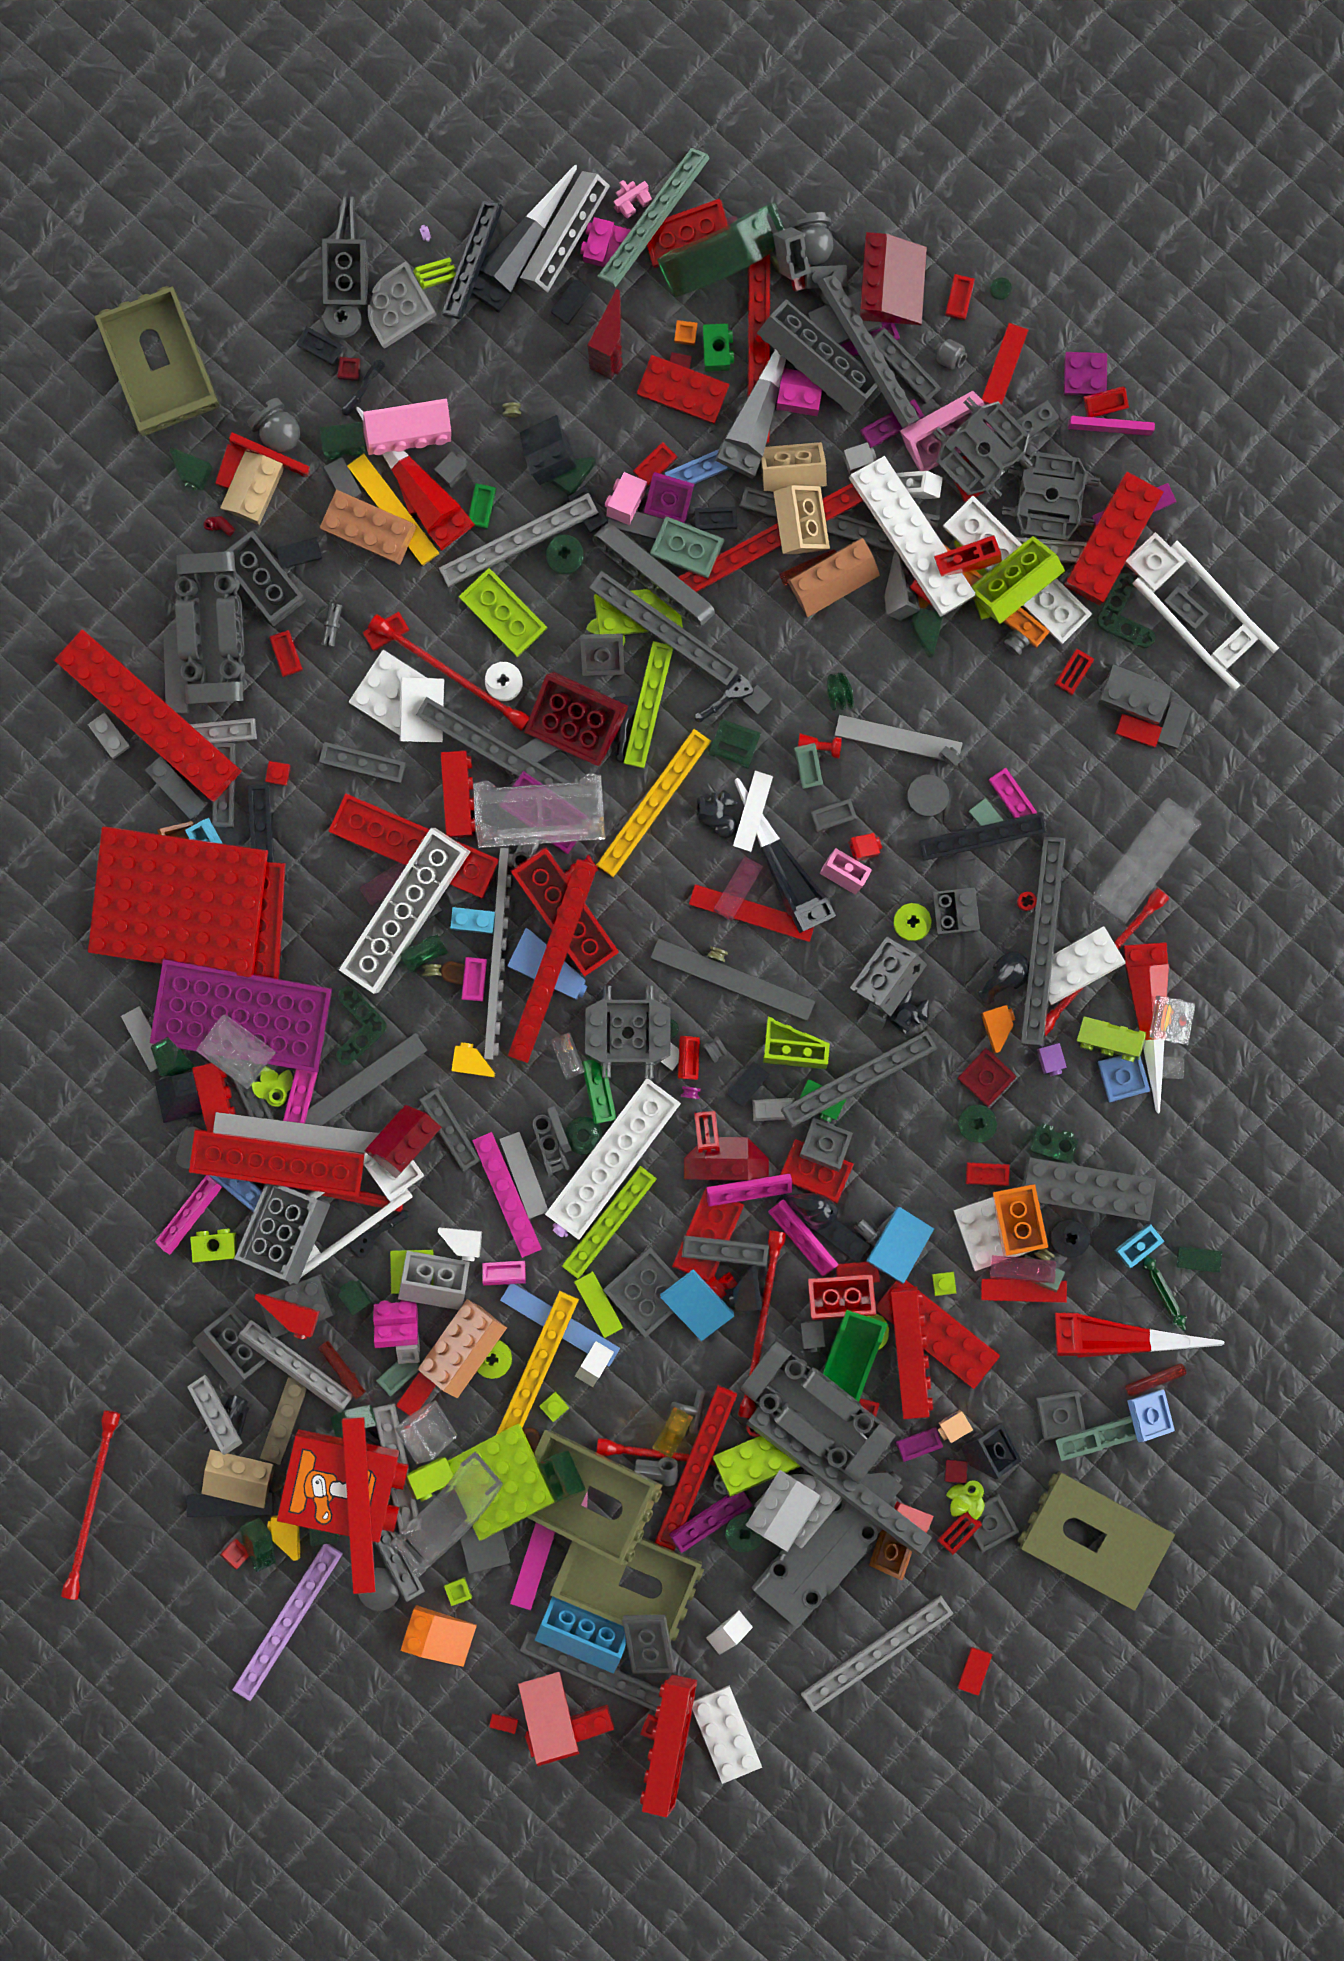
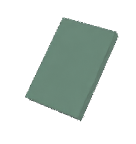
[650,516,724,579]

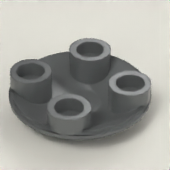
[358,1567,400,1611]

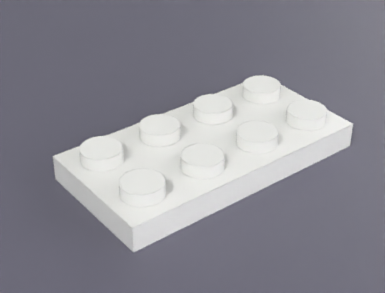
[1048,926,1126,1005]
[692,1685,762,1784]

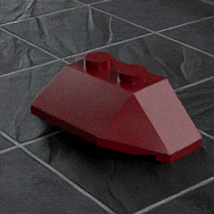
[684,1137,769,1180]

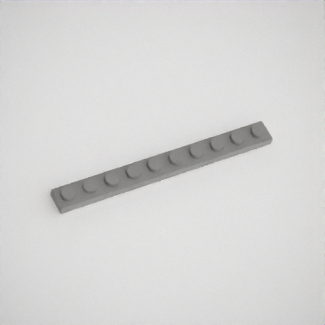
[484,848,513,1060]

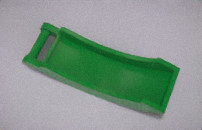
[822,1310,888,1402]

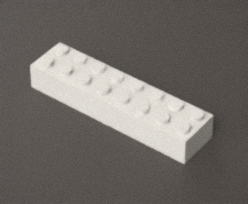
[339,828,471,994]

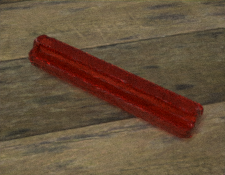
[779,549,836,585]
[1125,1364,1187,1396]

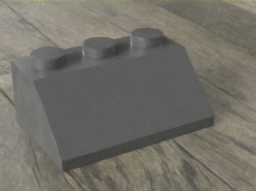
[1097,664,1172,725]
[192,1309,268,1390]

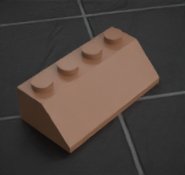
[787,538,880,617]

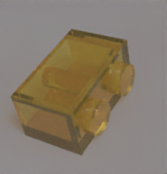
[652,1407,693,1458]

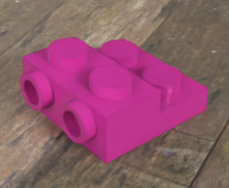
[580,217,631,267]
[373,1300,418,1348]

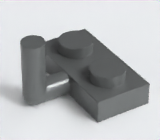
[804,264,847,305]
[671,1389,715,1434]

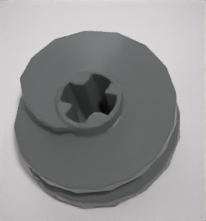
[324,304,362,338]

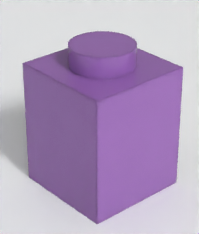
[1037,1043,1067,1076]

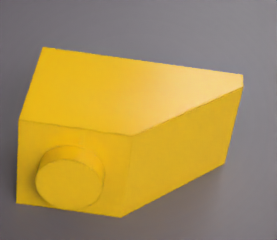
[452,1042,495,1078]
[267,1515,300,1561]

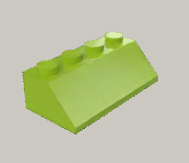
[971,536,1065,624]

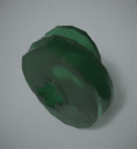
[546,535,584,575]
[827,672,854,710]
[958,1105,997,1143]
[726,1513,764,1552]

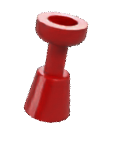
[798,733,842,759]

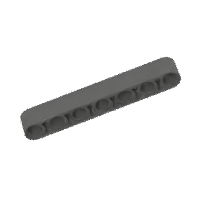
[592,523,715,628]

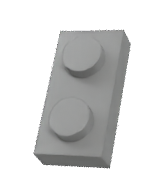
[88,712,130,759]

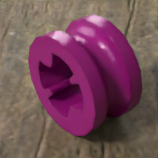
[681,1086,701,1099]

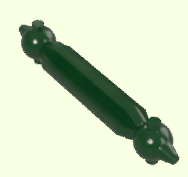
[1142,1256,1187,1331]

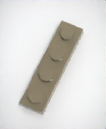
[260,1376,307,1465]

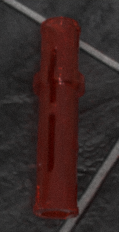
[318,1340,367,1400]

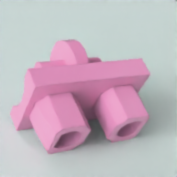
[614,180,652,219]

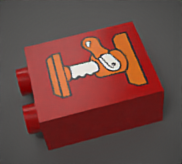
[277,1429,409,1542]

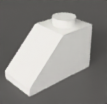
[896,471,943,499]
[438,1227,482,1261]

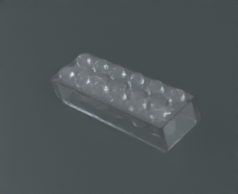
[1089,797,1202,925]

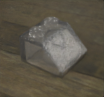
[395,1401,458,1464]

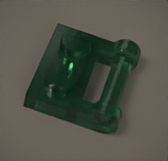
[709,719,761,769]
[400,934,448,973]

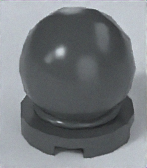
[789,212,834,266]
[247,398,300,452]

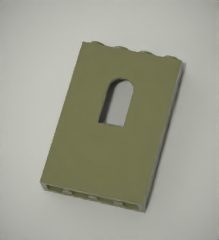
[94,286,221,437]
[527,1430,662,1565]
[1018,1471,1175,1611]
[550,1537,704,1642]

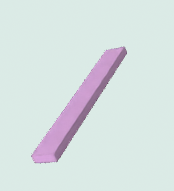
[232,1542,343,1701]

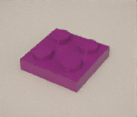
[1064,352,1107,396]
[644,472,695,523]

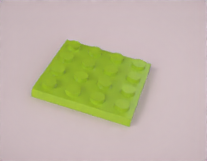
[447,1424,556,1541]

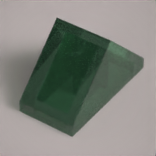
[151,1037,195,1076]
[330,1405,376,1437]

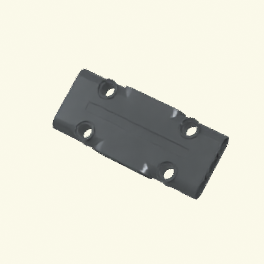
[174,552,245,704]
[740,1341,896,1484]
[751,1499,882,1628]

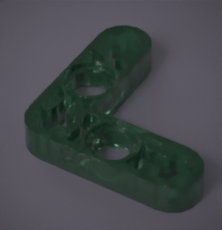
[1097,573,1156,649]
[336,986,387,1065]

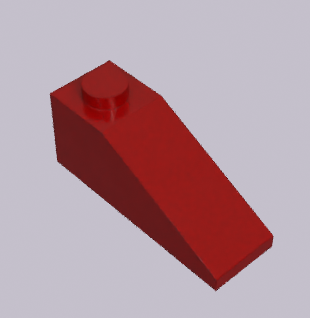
[934,535,1002,577]
[255,1293,320,1340]

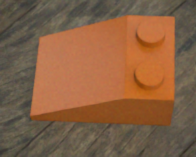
[993,1184,1048,1256]
[400,1605,477,1667]

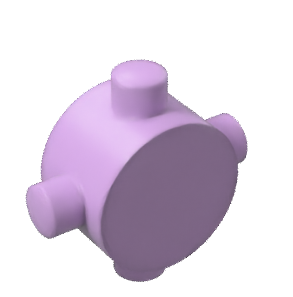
[419,225,431,242]
[552,1223,568,1237]

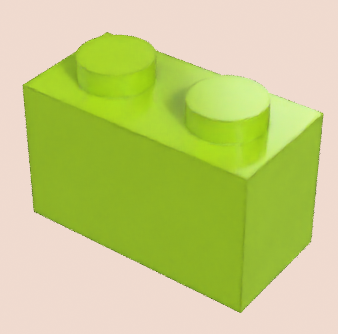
[405,1457,456,1501]

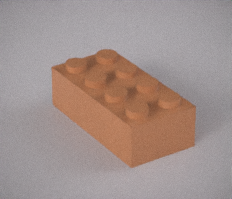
[320,489,417,565]
[418,1299,507,1398]

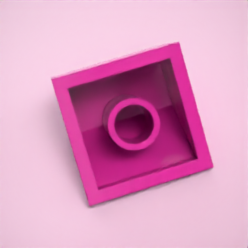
[776,368,822,416]

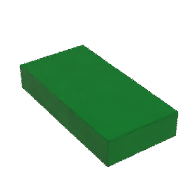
[469,483,496,529]

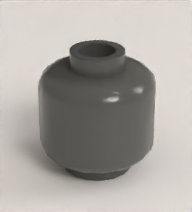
[935,339,967,370]

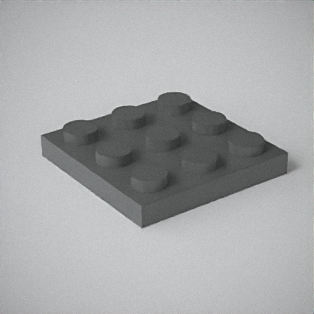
[603,1247,680,1338]

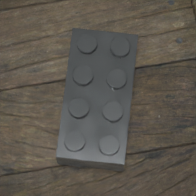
[225,531,306,627]

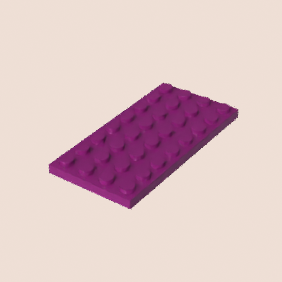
[150,959,332,1073]

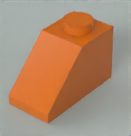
[981,1005,1015,1054]

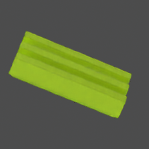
[413,257,456,289]

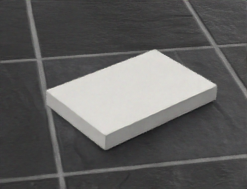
[400,677,444,742]

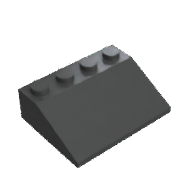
[234,1184,330,1284]

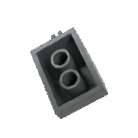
[322,196,368,305]

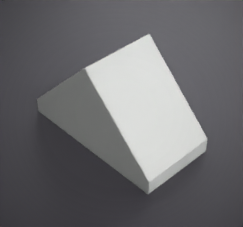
[575,1341,614,1387]
[706,1610,753,1655]

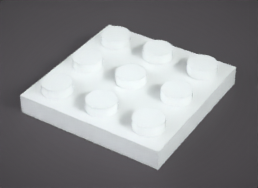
[349,650,427,736]
[953,1197,1034,1271]

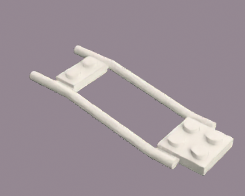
[1125,532,1279,691]
[288,1153,424,1285]

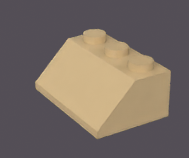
[761,442,827,492]
[220,451,284,526]
[773,485,830,554]
[202,1449,275,1508]

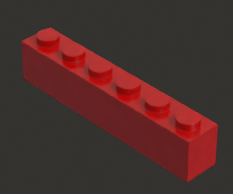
[891,1287,933,1419]

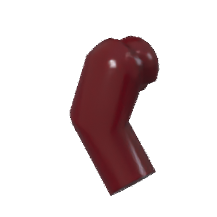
[203,516,236,537]

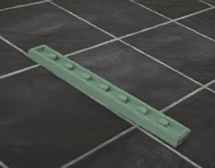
[597,148,710,287]

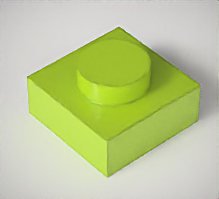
[932,1272,956,1296]
[539,1391,569,1422]
[444,1577,472,1606]

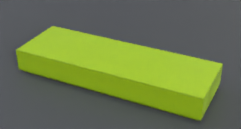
[574,1272,623,1338]

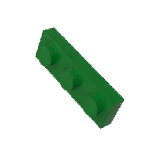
[582,1060,617,1124]

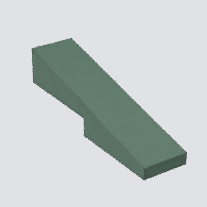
[1055,1416,1137,1461]

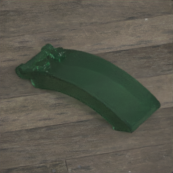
[657,202,785,297]

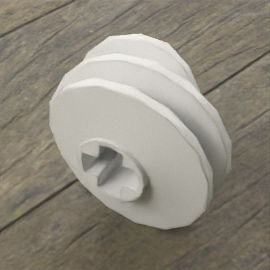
[485,662,523,701]

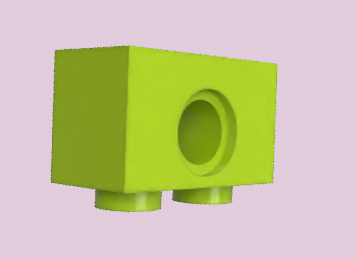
[190,1229,238,1262]

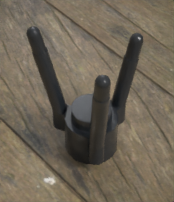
[203,1394,250,1437]

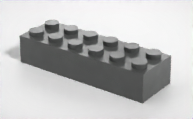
[757,300,878,415]
[1022,1157,1156,1221]

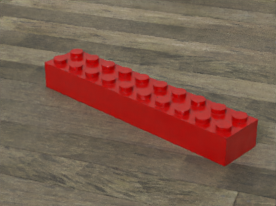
[54,629,242,802]

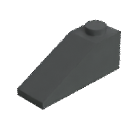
[884,550,920,621]
[145,756,206,820]

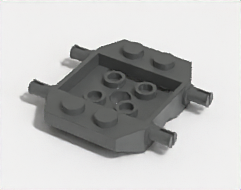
[933,396,1033,500]
[1001,452,1100,541]
[585,986,670,1079]

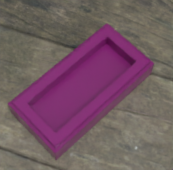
[896,1426,943,1462]

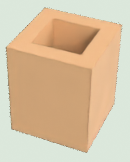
[938,1410,973,1443]

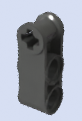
[533,1114,569,1176]

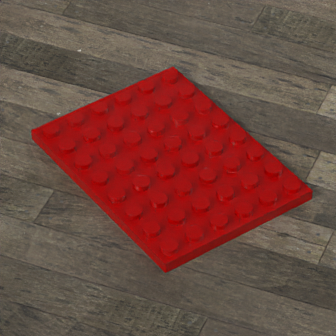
[88,826,268,977]

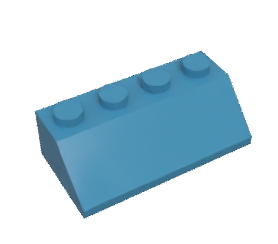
[535,1596,626,1674]

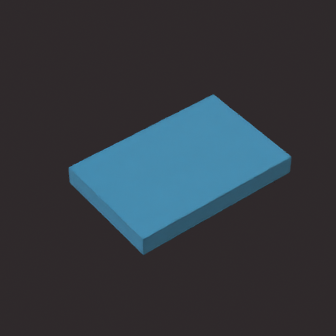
[866,1207,934,1284]
[660,1269,734,1341]

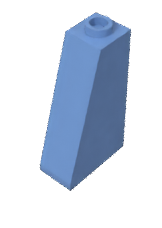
[508,928,588,1000]

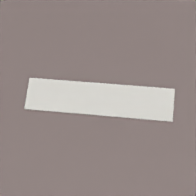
[733,771,773,852]

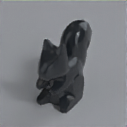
[696,791,738,838]
[890,987,929,1034]

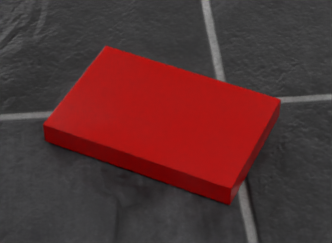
[780,1139,854,1203]

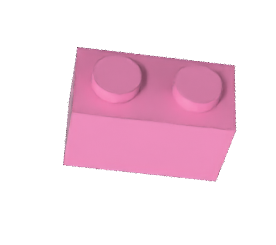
[605,472,647,525]
[820,848,872,895]

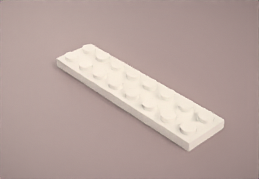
[849,456,976,617]
[943,496,1092,645]
[545,1079,681,1239]

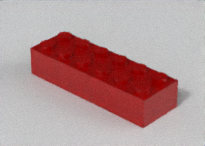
[1064,472,1164,606]
[511,847,619,977]
[640,1675,697,1817]

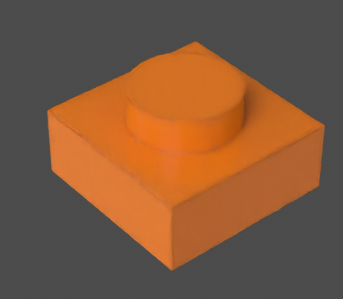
[674,320,698,346]

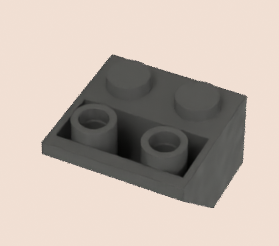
[933,888,980,934]

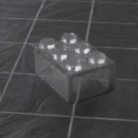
[196,1014,276,1089]

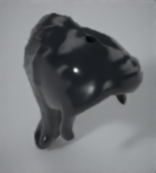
[979,951,1030,1004]
[776,1193,838,1230]

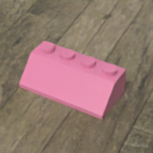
[900,391,994,471]
[363,399,451,455]

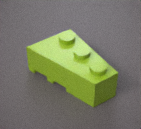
[763,1016,830,1069]
[1077,1017,1146,1062]

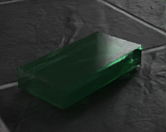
[1177,1246,1222,1273]

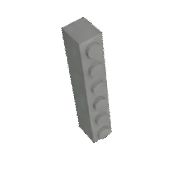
[520,171,610,293]

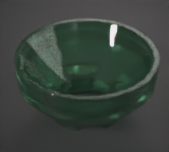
[565,1116,603,1155]

